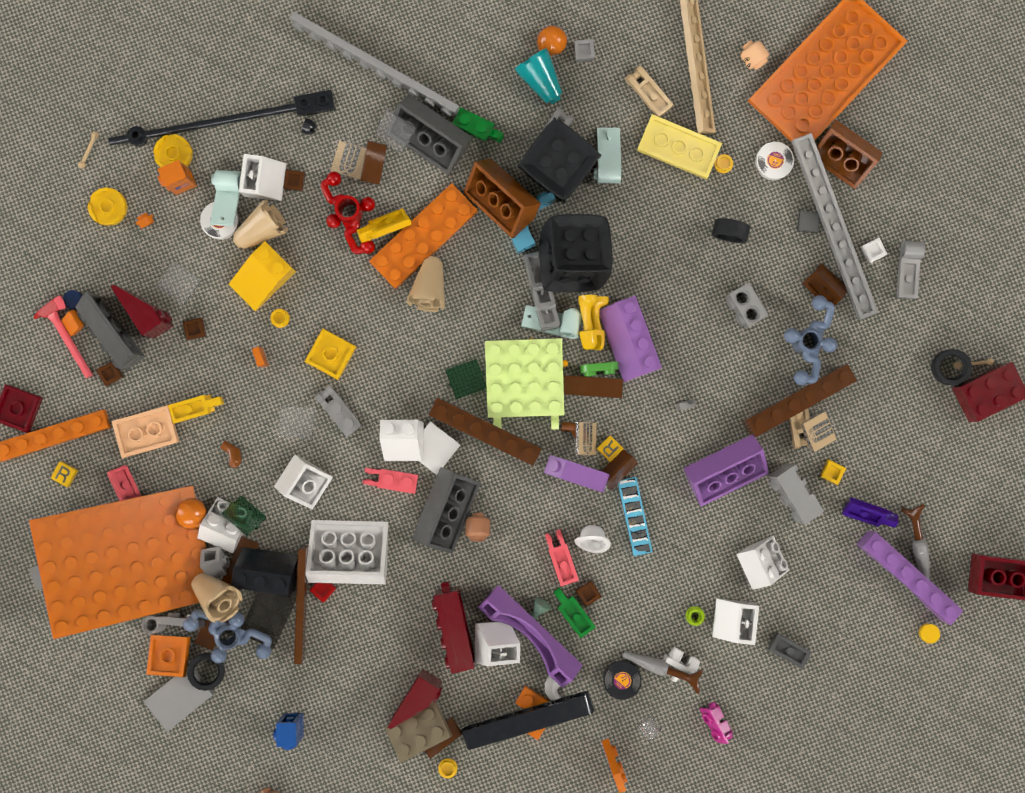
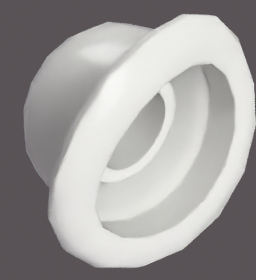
[574,525,611,553]

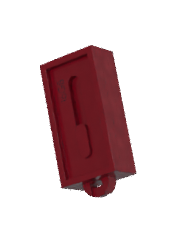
[432,581,475,674]

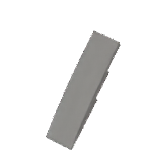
[523,252,560,331]

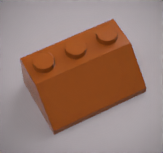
[816,120,883,189]

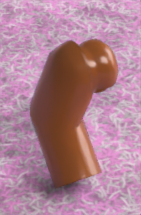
[220,440,242,468]

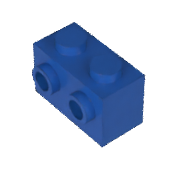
[273,713,304,750]

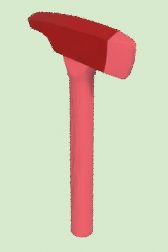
[33,296,93,379]

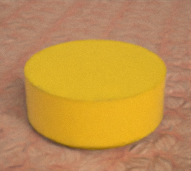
[919,623,940,644]

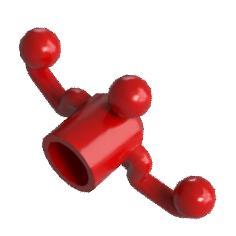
[320,171,375,255]

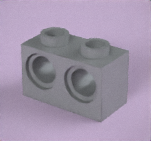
[726,282,768,328]

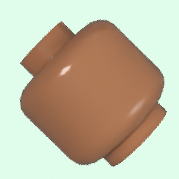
[465,513,490,542]

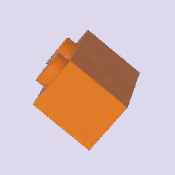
[157,160,197,195]

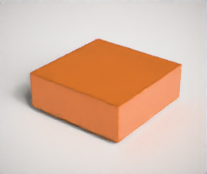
[61,310,84,336]
[252,346,269,368]

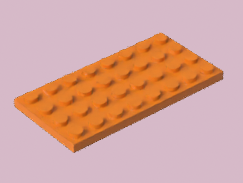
[747,0,908,142]

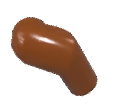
[561,422,587,442]

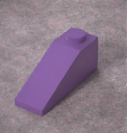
[544,455,609,493]

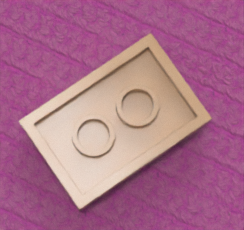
[112,405,180,458]

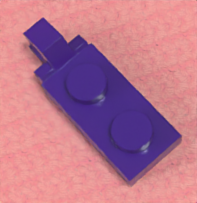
[842,497,899,528]

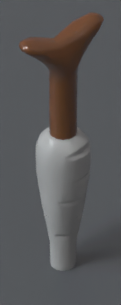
[901,504,930,580]
[623,650,703,694]

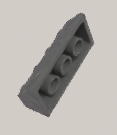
[386,94,472,175]
[75,291,145,370]
[412,467,481,554]

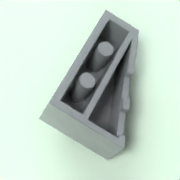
[768,463,824,525]

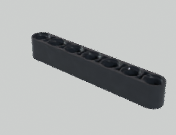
[461,691,595,750]

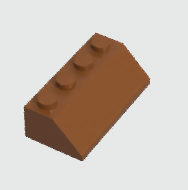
[463,158,541,238]

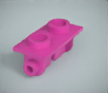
[699,702,733,744]

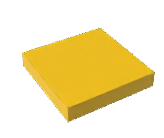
[304,328,357,380]

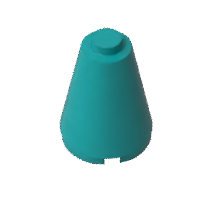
[514,48,562,105]

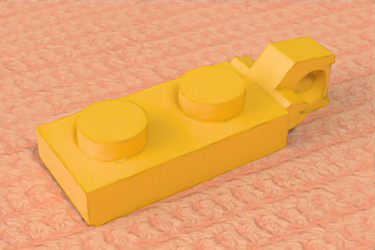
[357,208,411,243]
[168,395,224,424]

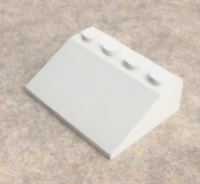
[305,520,389,584]

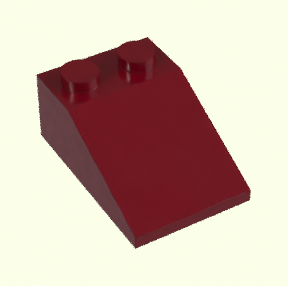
[110,284,173,339]
[388,669,443,729]

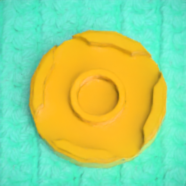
[153,134,193,168]
[87,187,128,226]

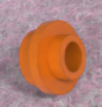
[135,213,155,229]

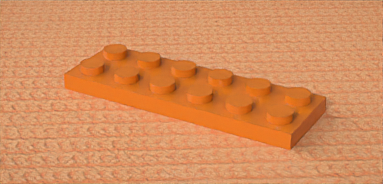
[369,183,478,289]

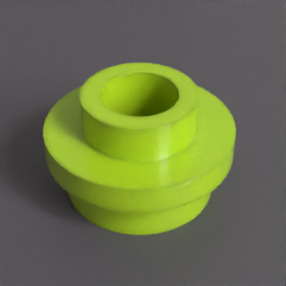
[685,606,705,626]

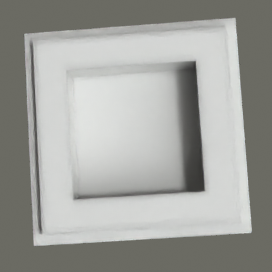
[861,238,888,263]

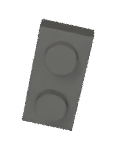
[767,632,812,669]

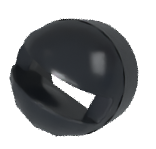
[301,118,317,135]

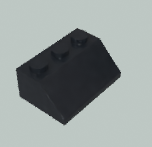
[231,547,298,596]

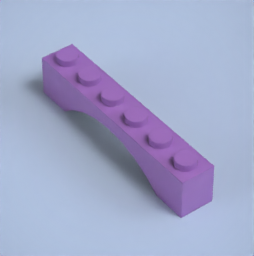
[856,530,963,625]
[478,585,583,688]

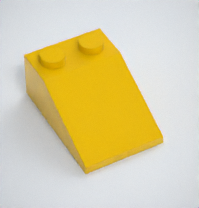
[229,241,296,311]

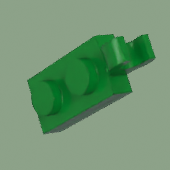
[452,107,504,143]
[553,587,596,639]

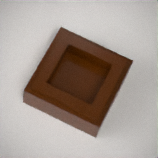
[283,169,306,192]
[182,318,207,341]
[96,362,124,387]
[575,580,602,607]

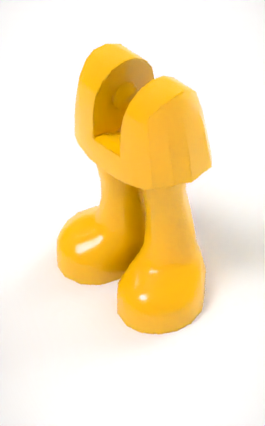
[578,295,609,351]

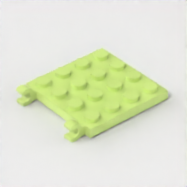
[485,338,564,430]

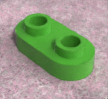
[580,362,619,377]

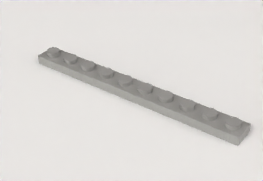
[290,11,459,117]
[792,133,878,320]

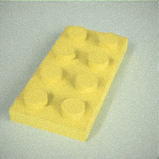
[637,114,722,180]

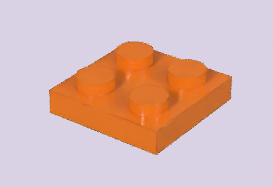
[146,635,191,677]

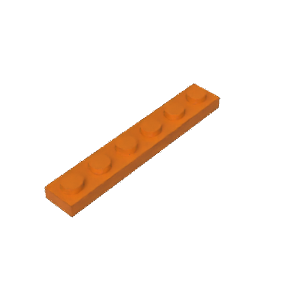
[0,410,111,462]

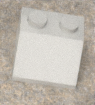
[380,420,424,461]
[274,455,333,509]

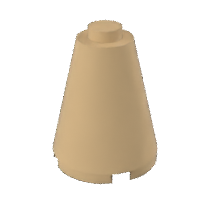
[233,199,288,249]
[407,256,445,312]
[191,573,242,623]

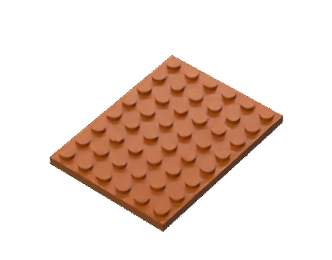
[29,486,206,639]

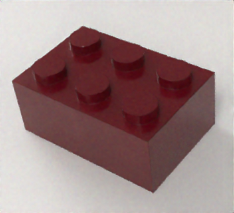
[952,362,1025,422]
[968,553,1025,601]

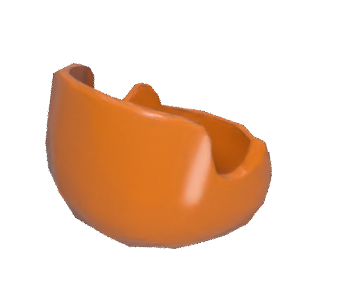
[536,26,567,56]
[176,498,207,529]

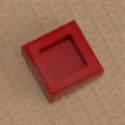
[309,583,337,603]

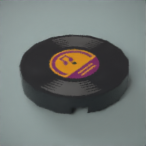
[603,660,642,700]

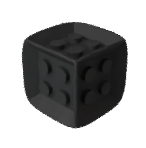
[517,117,601,204]
[539,214,613,292]

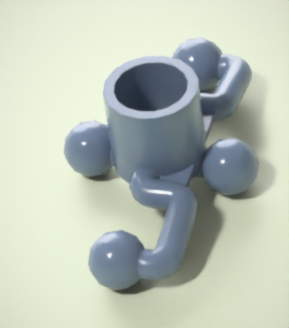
[784,295,837,386]
[183,609,272,663]

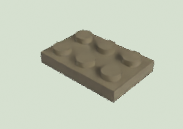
[384,701,452,763]

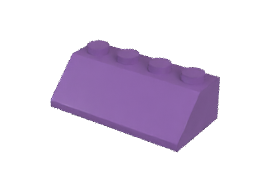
[599,296,662,382]
[683,435,769,507]

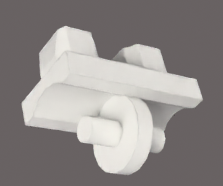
[663,647,700,682]

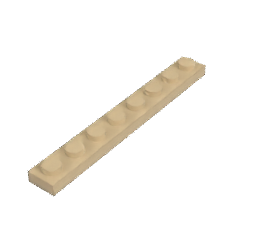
[680,0,716,135]

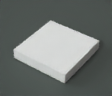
[419,421,460,475]

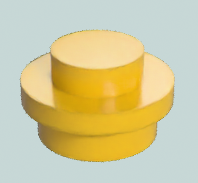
[714,154,733,174]
[270,309,290,328]
[438,758,458,778]

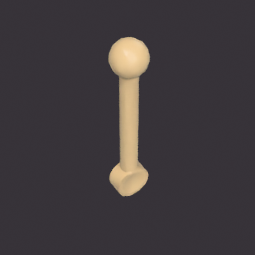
[78,131,99,169]
[953,358,994,369]

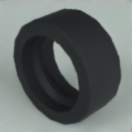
[712,218,751,243]
[931,349,972,385]
[187,653,225,691]

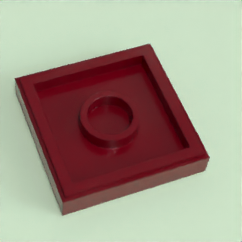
[0,384,43,433]

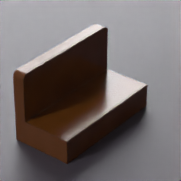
[802,263,847,306]
[602,449,638,490]

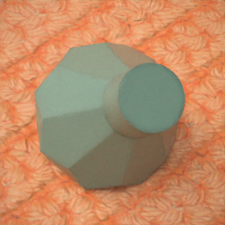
[530,597,551,619]

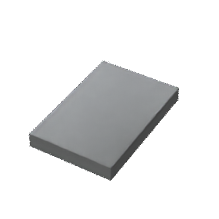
[143,666,214,732]

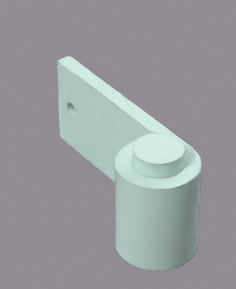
[593,128,621,183]
[210,170,241,226]
[521,305,582,339]

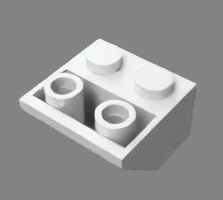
[239,154,287,201]
[197,497,253,553]
[737,535,789,590]
[712,598,759,645]
[475,622,520,666]

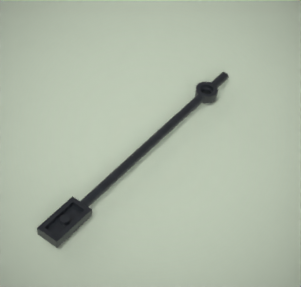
[108,90,335,147]

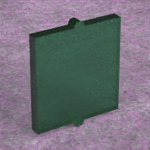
[445,359,487,400]
[221,496,267,536]

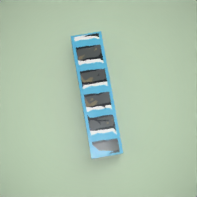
[618,477,653,556]

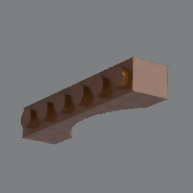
[742,364,857,437]
[429,397,542,466]

